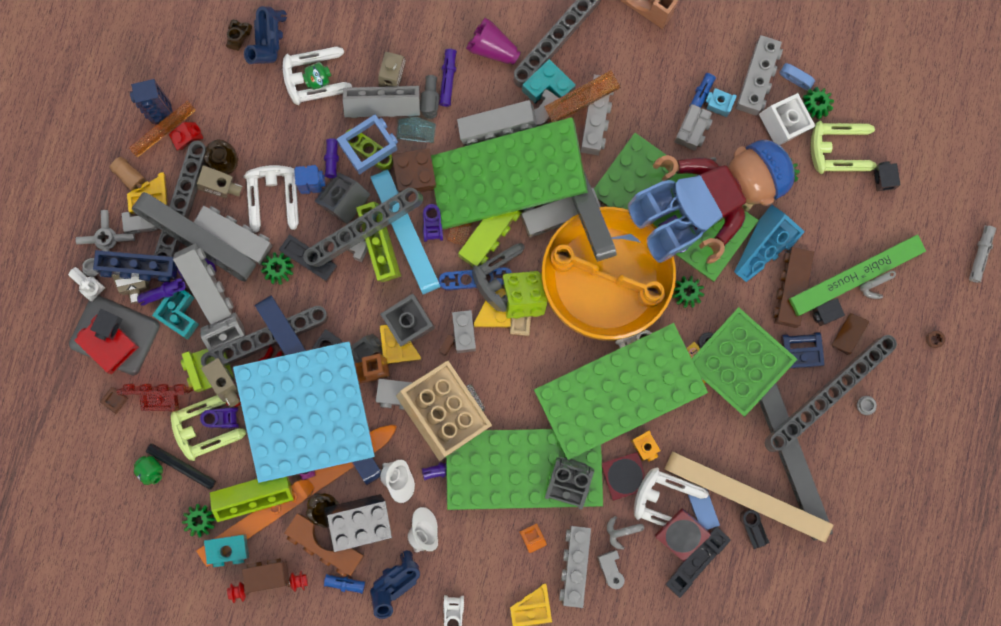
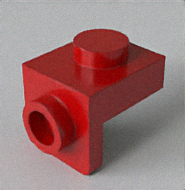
[169,122,203,150]

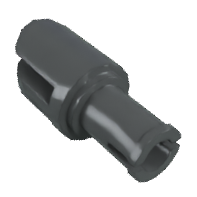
[420,75,439,119]

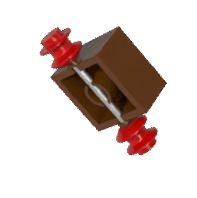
[227,558,308,603]

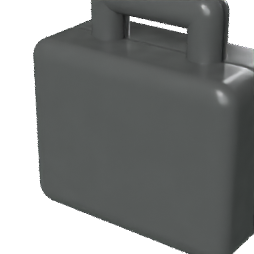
[69,295,160,376]

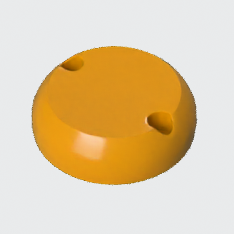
[541,207,676,340]

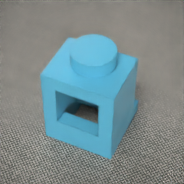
[705,88,737,117]

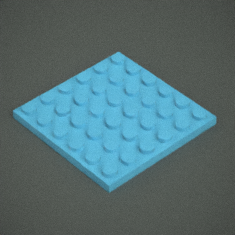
[233,341,375,483]

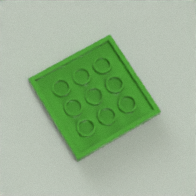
[692,307,797,417]

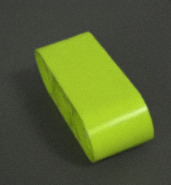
[346,129,393,171]

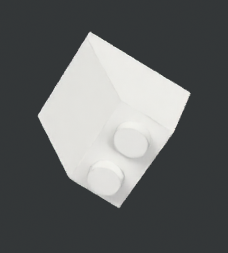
[759,93,815,145]

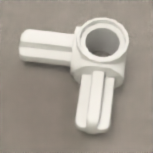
[68,267,105,302]

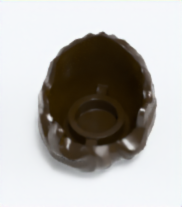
[204,139,238,174]
[306,493,339,528]

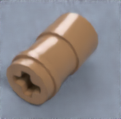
[110,157,146,191]

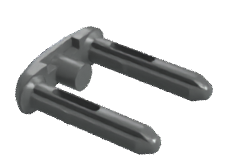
[472,243,525,312]

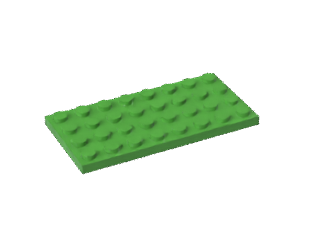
[431,117,588,230]
[594,133,758,282]
[534,323,708,460]
[446,429,603,510]

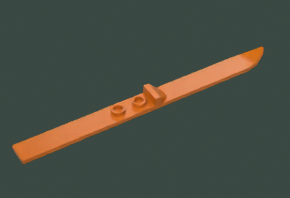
[196,425,397,567]

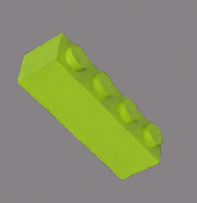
[356,202,401,282]
[458,210,522,267]
[210,476,294,522]

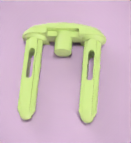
[811,121,877,174]
[171,395,246,461]

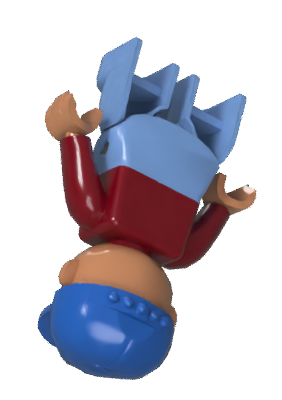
[628,140,795,264]

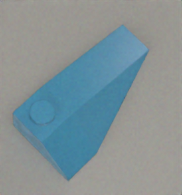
[734,205,805,282]

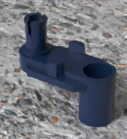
[244,6,287,64]
[370,550,420,619]

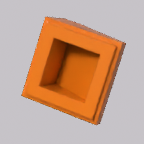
[520,524,547,553]

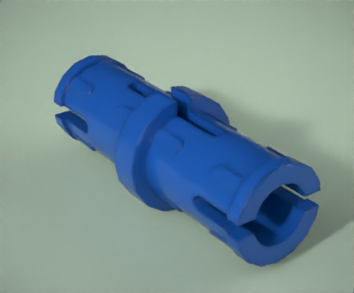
[689,73,716,108]
[324,574,365,594]

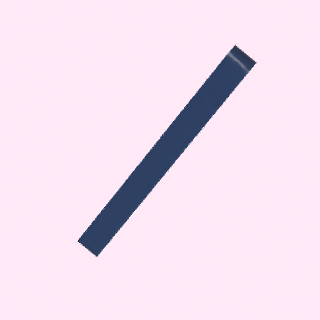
[255,295,381,485]

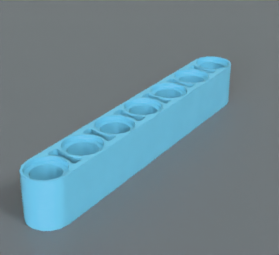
[370,169,440,295]

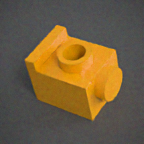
[631,430,661,462]

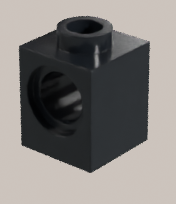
[873,161,901,192]
[812,298,845,327]
[90,309,123,341]
[312,329,343,349]

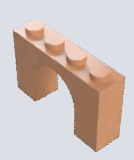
[620,0,679,29]

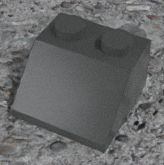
[315,172,371,224]
[380,294,435,347]

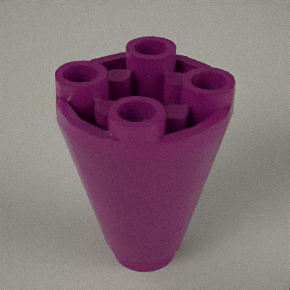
[466,18,521,65]

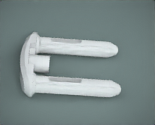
[283,47,352,106]
[243,165,299,233]
[634,467,709,526]

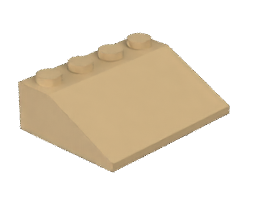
[396,361,492,461]

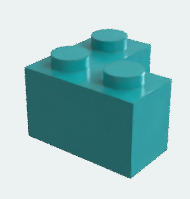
[522,59,576,104]
[152,290,199,340]

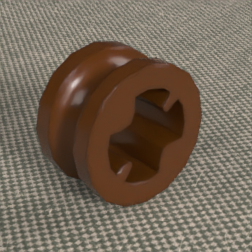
[926,331,945,348]

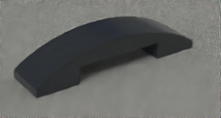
[665,527,731,598]

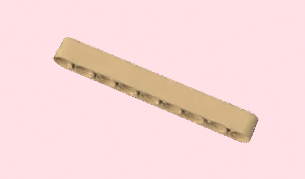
[664,451,834,543]

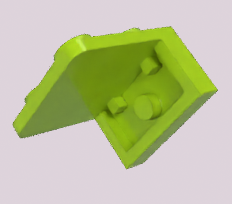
[503,271,547,319]
[181,348,234,392]

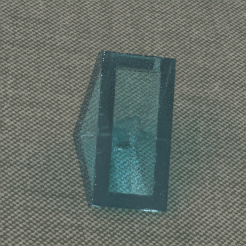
[396,117,436,143]

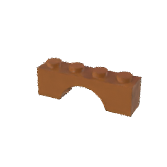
[284,513,365,577]

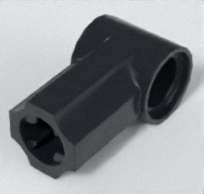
[740,509,769,549]

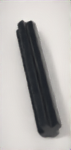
[146,443,216,489]

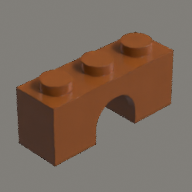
[355,354,390,384]

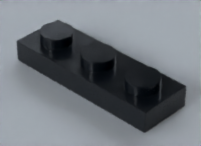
[279,234,337,282]

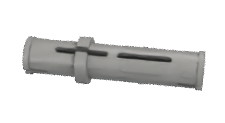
[969,225,997,283]

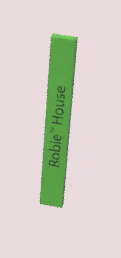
[789,235,926,316]

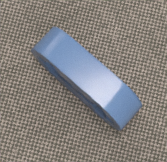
[780,63,815,90]

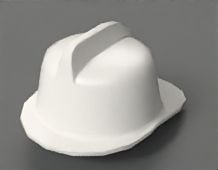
[380,459,415,503]
[408,507,438,552]

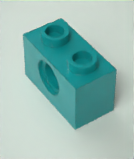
[204,534,249,567]

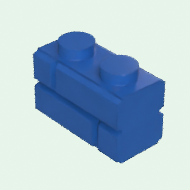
[294,165,326,194]

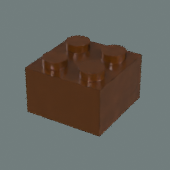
[392,148,436,194]

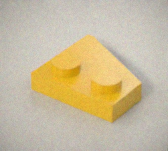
[127,172,168,214]
[474,289,511,328]
[380,325,421,364]
[510,584,552,626]

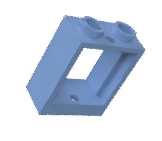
[337,114,398,175]

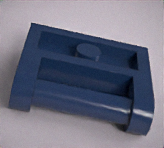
[781,332,825,369]

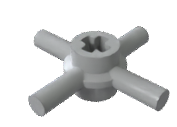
[76,210,135,252]

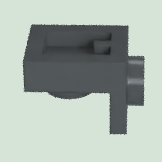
[351,334,382,363]

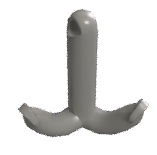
[859,271,896,299]
[607,516,644,549]

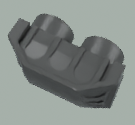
[545,458,594,510]

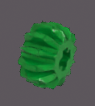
[802,87,834,119]
[261,252,294,285]
[672,276,704,308]
[182,504,216,538]

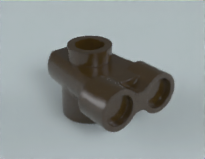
[226,19,252,51]

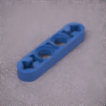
[439,267,512,290]

